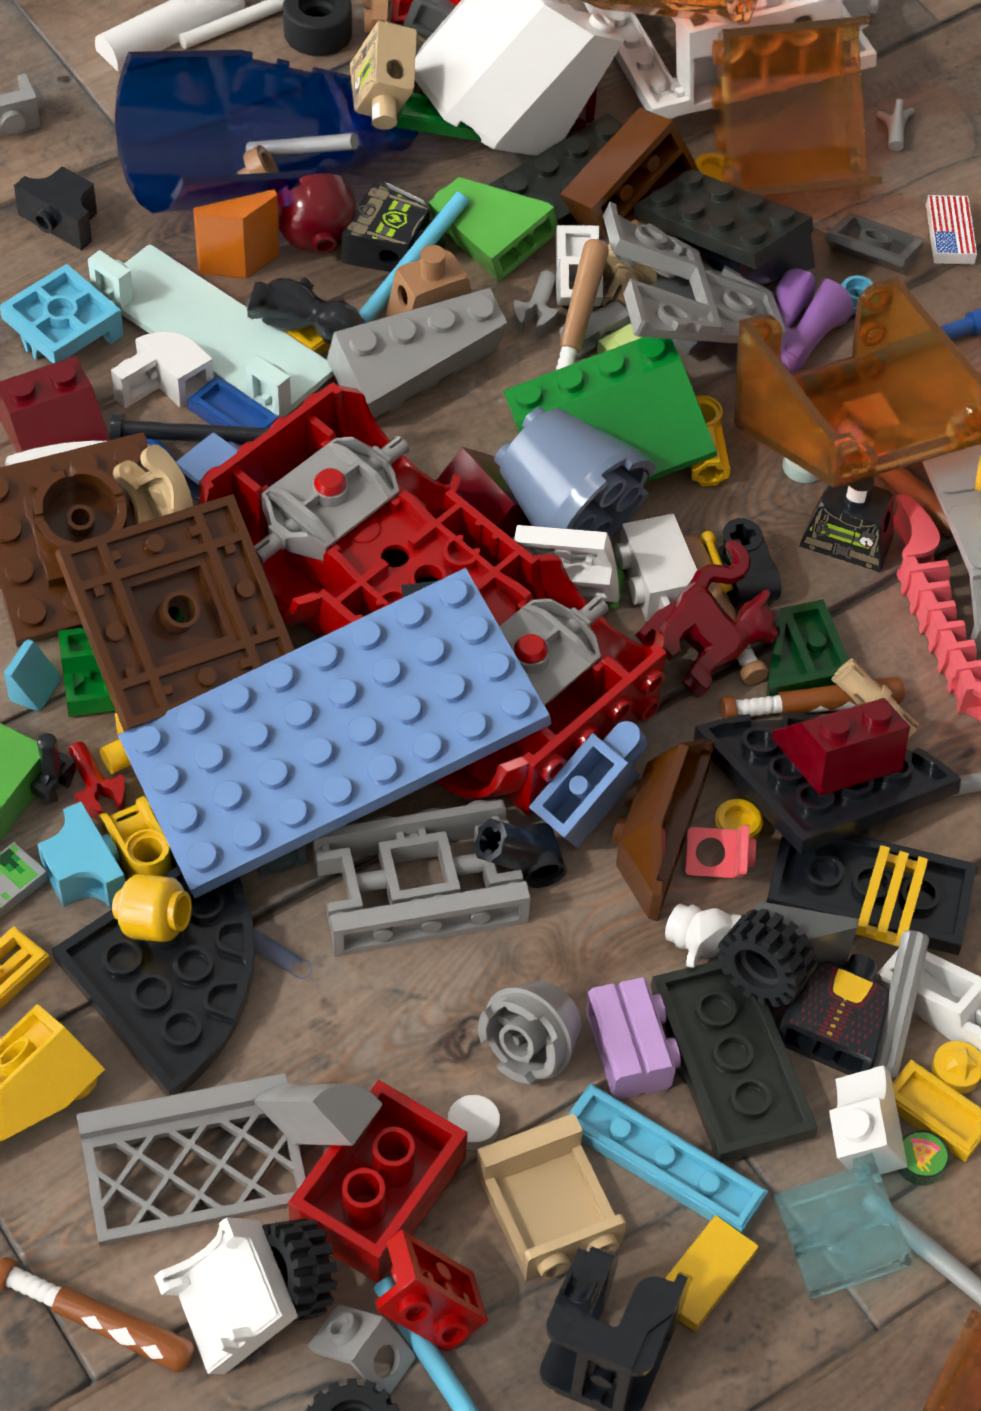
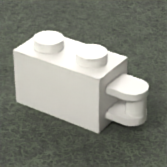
[614,513,697,621]

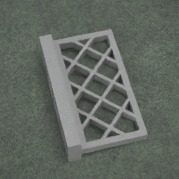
[76,1073,306,1246]

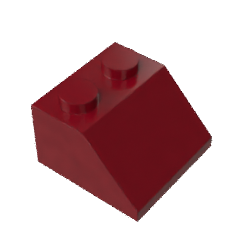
[0,356,110,453]
[771,698,910,796]

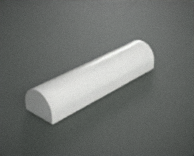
[95,0,245,72]

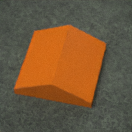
[193,189,279,279]

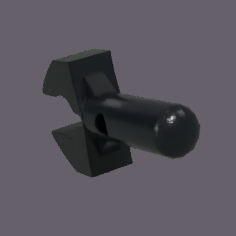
[30,733,76,803]

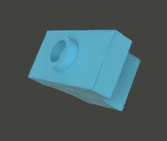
[37,801,125,908]

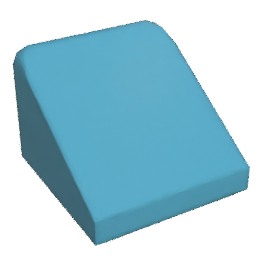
[4,639,61,711]

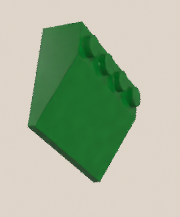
[503,337,718,483]

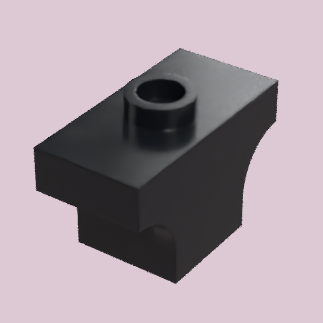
[14,166,97,251]

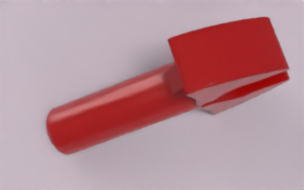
[68,741,126,821]

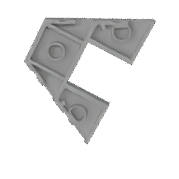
[603,202,786,346]

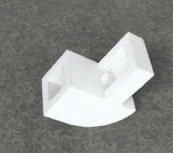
[555,225,603,306]
[111,332,214,409]

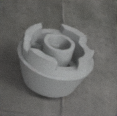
[478,981,582,1084]

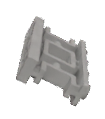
[312,800,531,957]

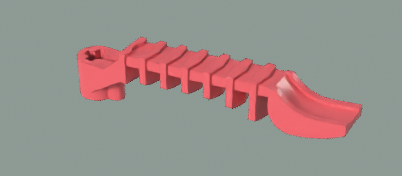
[893,493,981,722]

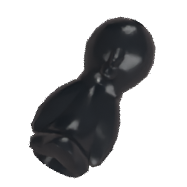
[247,277,362,344]

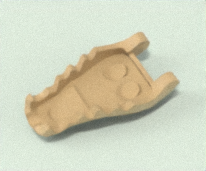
[113,444,196,524]

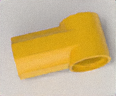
[689,395,730,487]

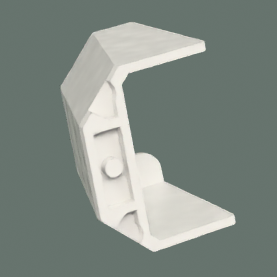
[414,0,624,156]

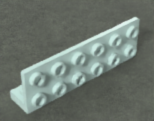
[88,245,334,417]

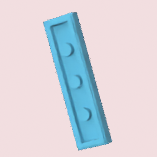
[568,1083,768,1234]

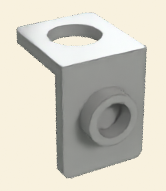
[308,1305,415,1394]

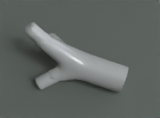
[876,99,915,152]

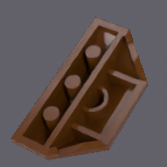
[611,738,715,921]

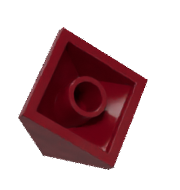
[436,447,532,538]

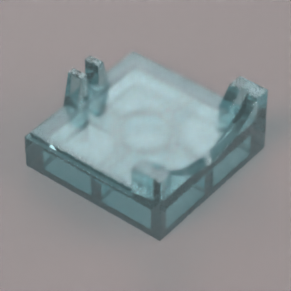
[774,1153,912,1300]

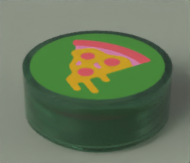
[898,1130,950,1186]

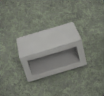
[254,1084,383,1146]

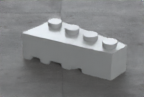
[327,288,507,419]

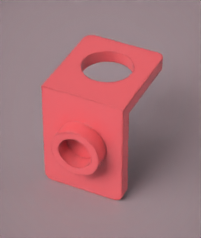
[685,825,756,879]

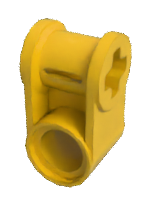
[98,796,173,879]

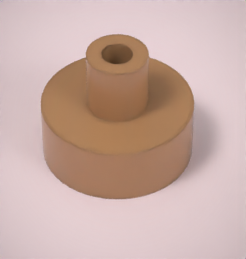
[237,145,280,189]

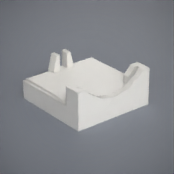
[155,1217,298,1374]

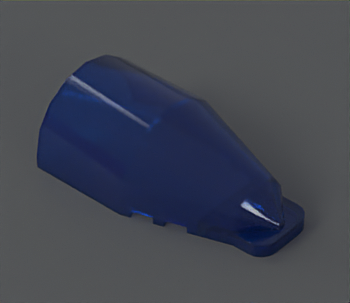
[115,49,419,214]

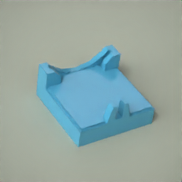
[0,264,124,363]

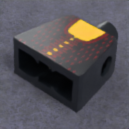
[779,954,889,1075]

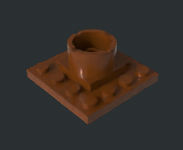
[0,432,149,647]
[55,494,295,732]

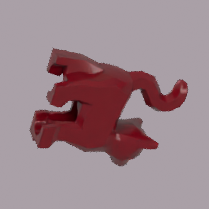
[634,540,779,698]

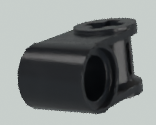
[718,518,781,607]

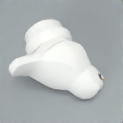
[665,903,742,968]

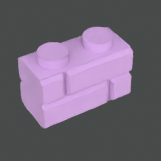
[585,977,681,1100]

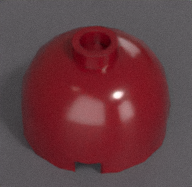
[277,173,357,253]

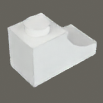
[829,1065,908,1180]

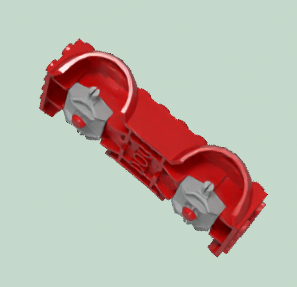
[198,382,667,816]

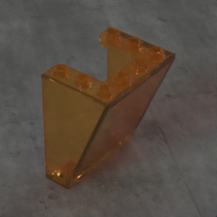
[734,276,981,488]

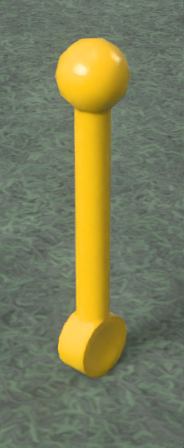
[699,531,734,593]

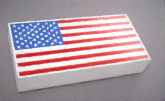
[926,195,977,264]

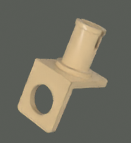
[602,243,659,308]

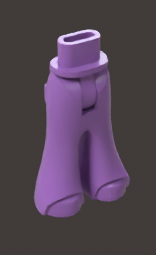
[744,268,854,398]

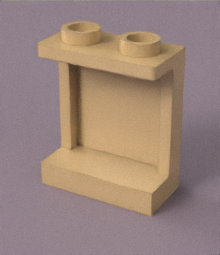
[476,1113,627,1281]

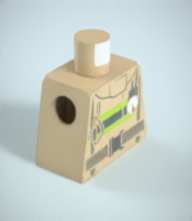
[350,21,417,130]

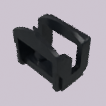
[539,1246,692,1411]

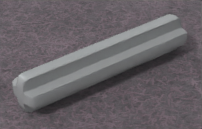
[871,930,929,1080]

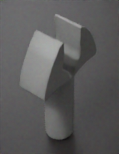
[513,270,559,338]

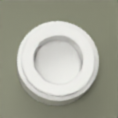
[448,1095,500,1150]

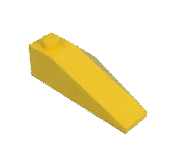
[0,1004,105,1142]

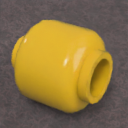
[112,874,192,942]

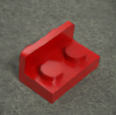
[376,1229,488,1351]

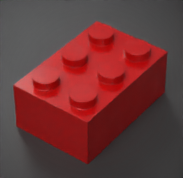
[288,1079,468,1283]

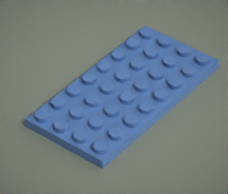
[118,568,552,898]

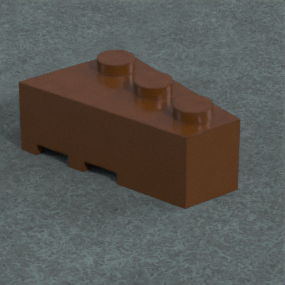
[560,107,700,236]

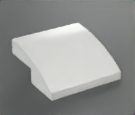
[514,525,619,602]

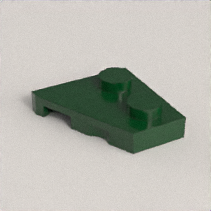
[766,599,850,696]

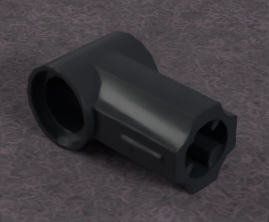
[473,818,567,888]

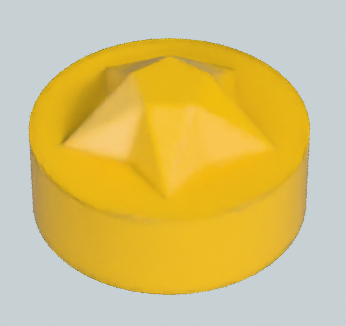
[931,1041,981,1094]

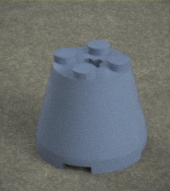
[494,407,656,540]

